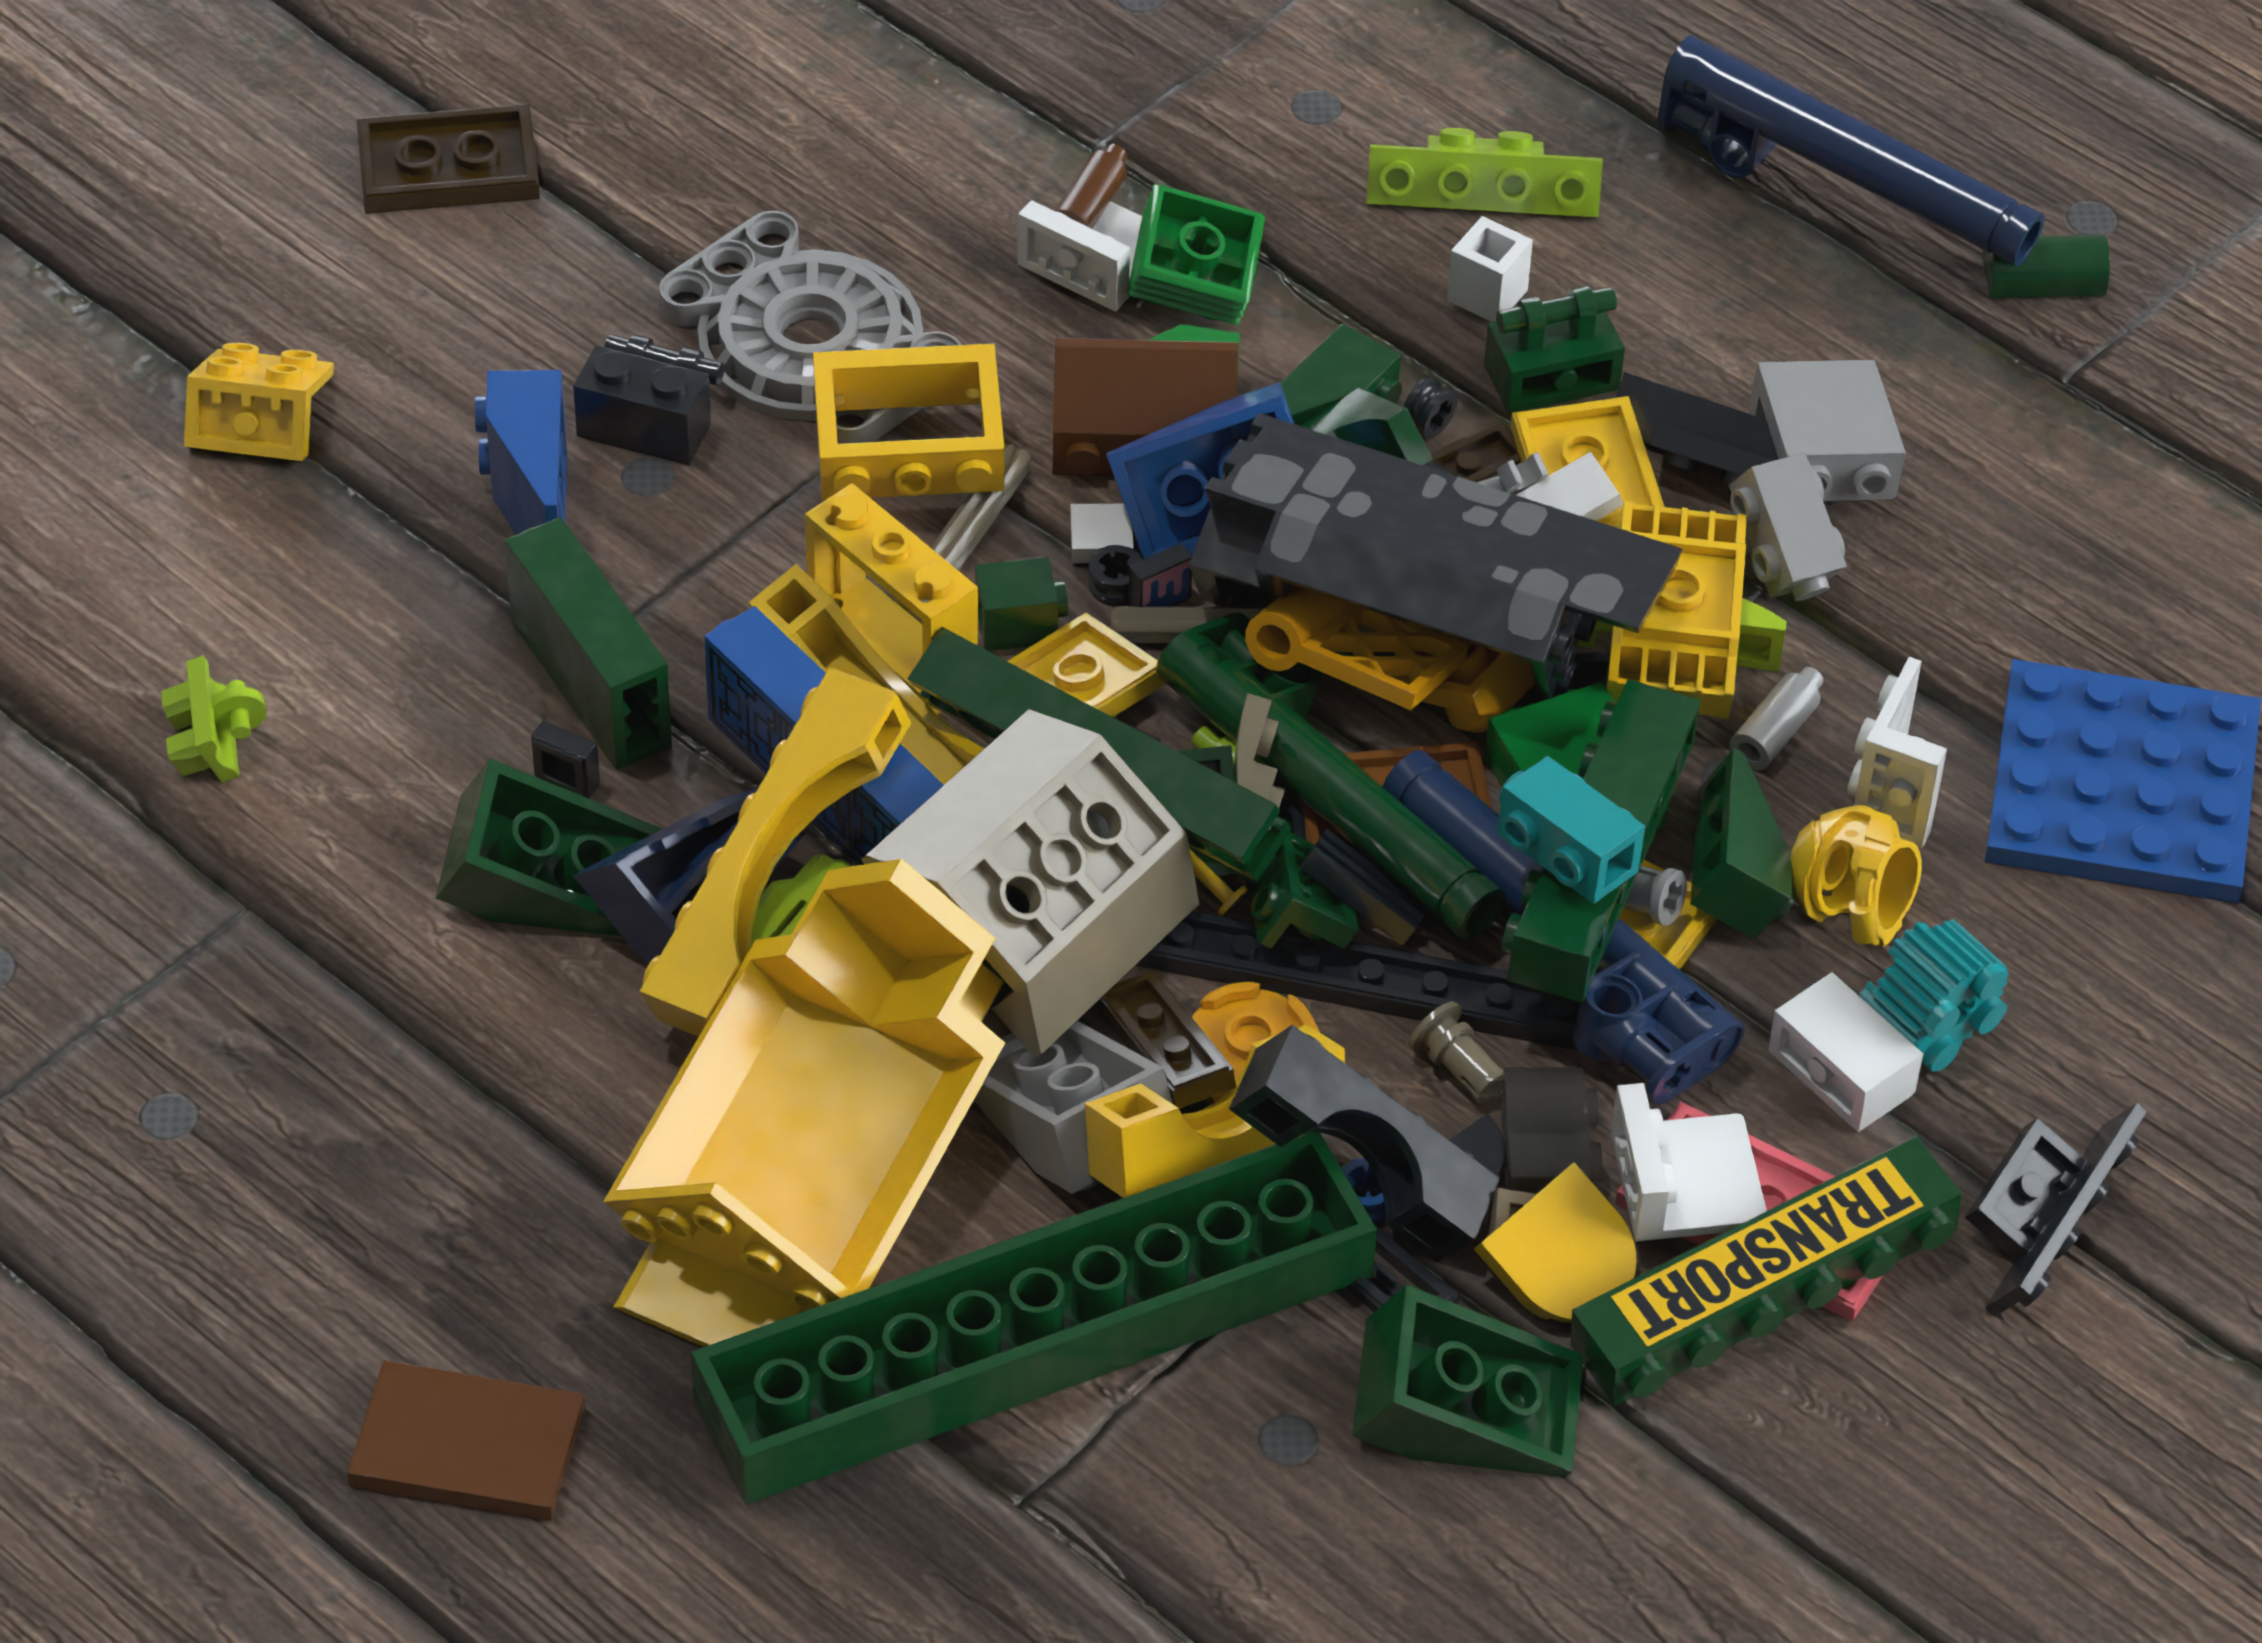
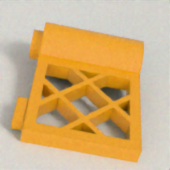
[1245,585,1469,710]

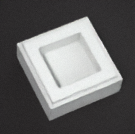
[1070,503,1133,564]

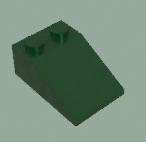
[435,758,662,937]
[1352,1284,1584,1477]

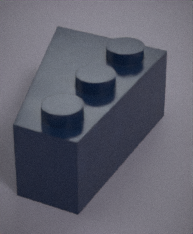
[572,788,805,966]

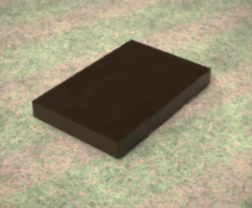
[356,104,540,214]

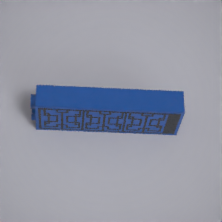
[704,606,944,865]

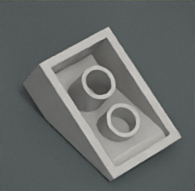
[973,1021,1173,1194]

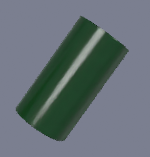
[1982,235,2110,298]

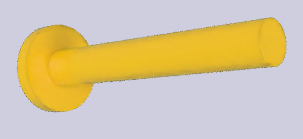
[1190,850,1248,917]

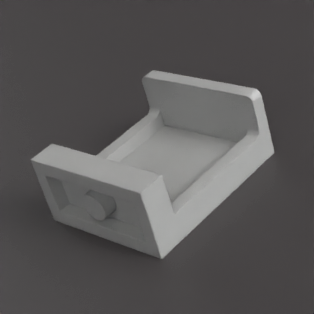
[1749,360,1906,501]

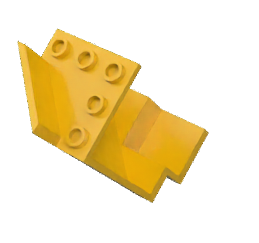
[603,859,1005,1347]

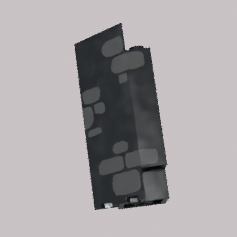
[1189,413,1683,702]

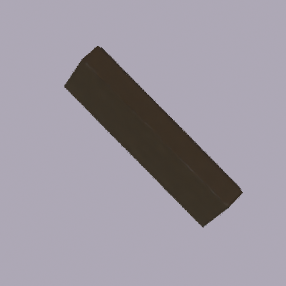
[1097,971,1236,1109]

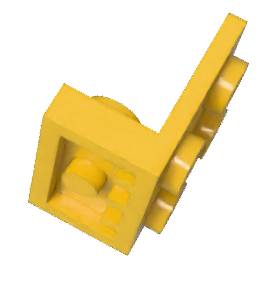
[184,343,334,461]

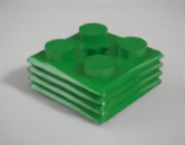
[1127,184,1265,325]

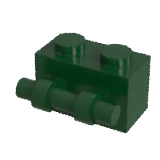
[1484,286,1625,414]

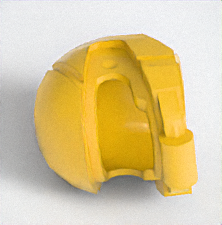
[1790,805,1922,947]

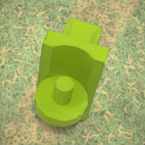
[161,655,267,783]

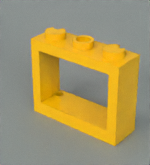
[813,343,1005,500]
[805,483,978,714]

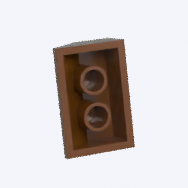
[1052,338,1238,476]

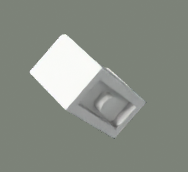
[1768,972,1923,1132]

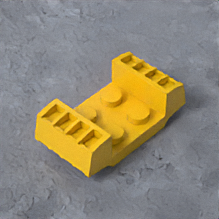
[1605,501,1747,719]

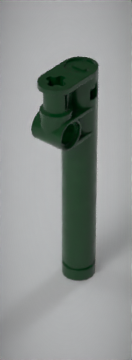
[1156,612,1506,941]

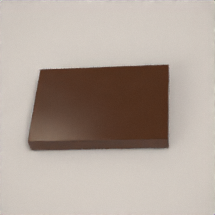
[347,1360,586,1521]

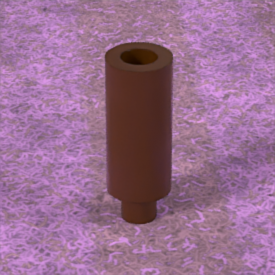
[1054,144,1127,229]

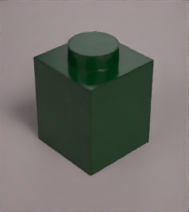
[975,556,1068,651]

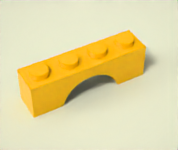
[1085,1024,1345,1198]

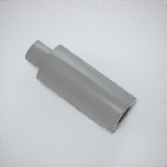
[1730,667,1824,770]

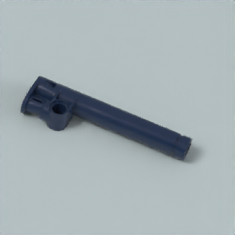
[1657,35,2045,267]
[1382,750,1745,1104]

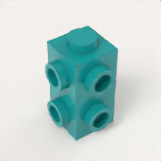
[1497,756,1645,904]

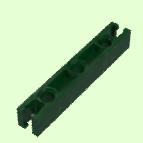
[907,627,1292,882]

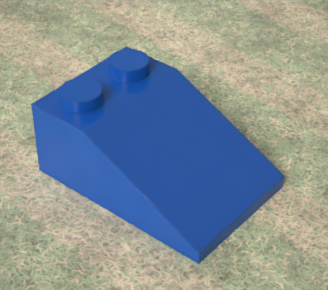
[475,370,568,535]
[1107,382,1294,559]

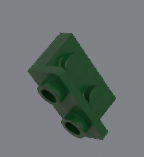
[1244,832,1359,949]

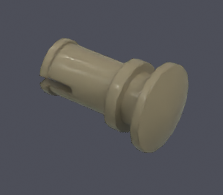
[1408,1001,1509,1104]

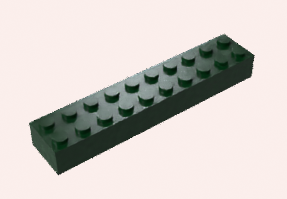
[691,1132,1377,1505]

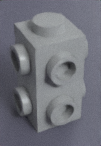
[1729,452,1847,601]

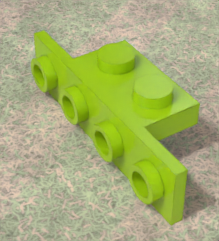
[1366,128,1603,217]

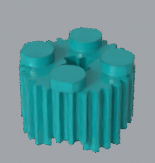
[1859,919,2009,1072]

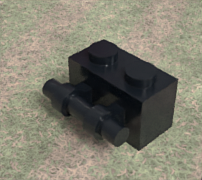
[573,334,725,466]

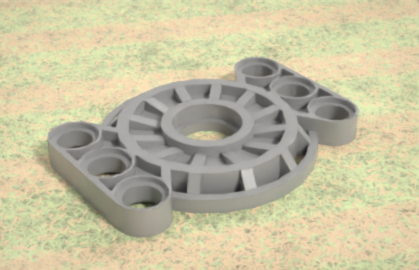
[659,211,961,444]

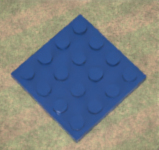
[1984,659,2261,903]

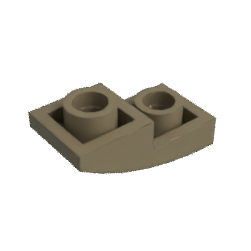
[1234,693,1285,808]

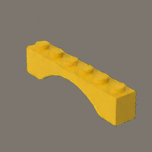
[748,564,985,784]
[640,667,911,1037]

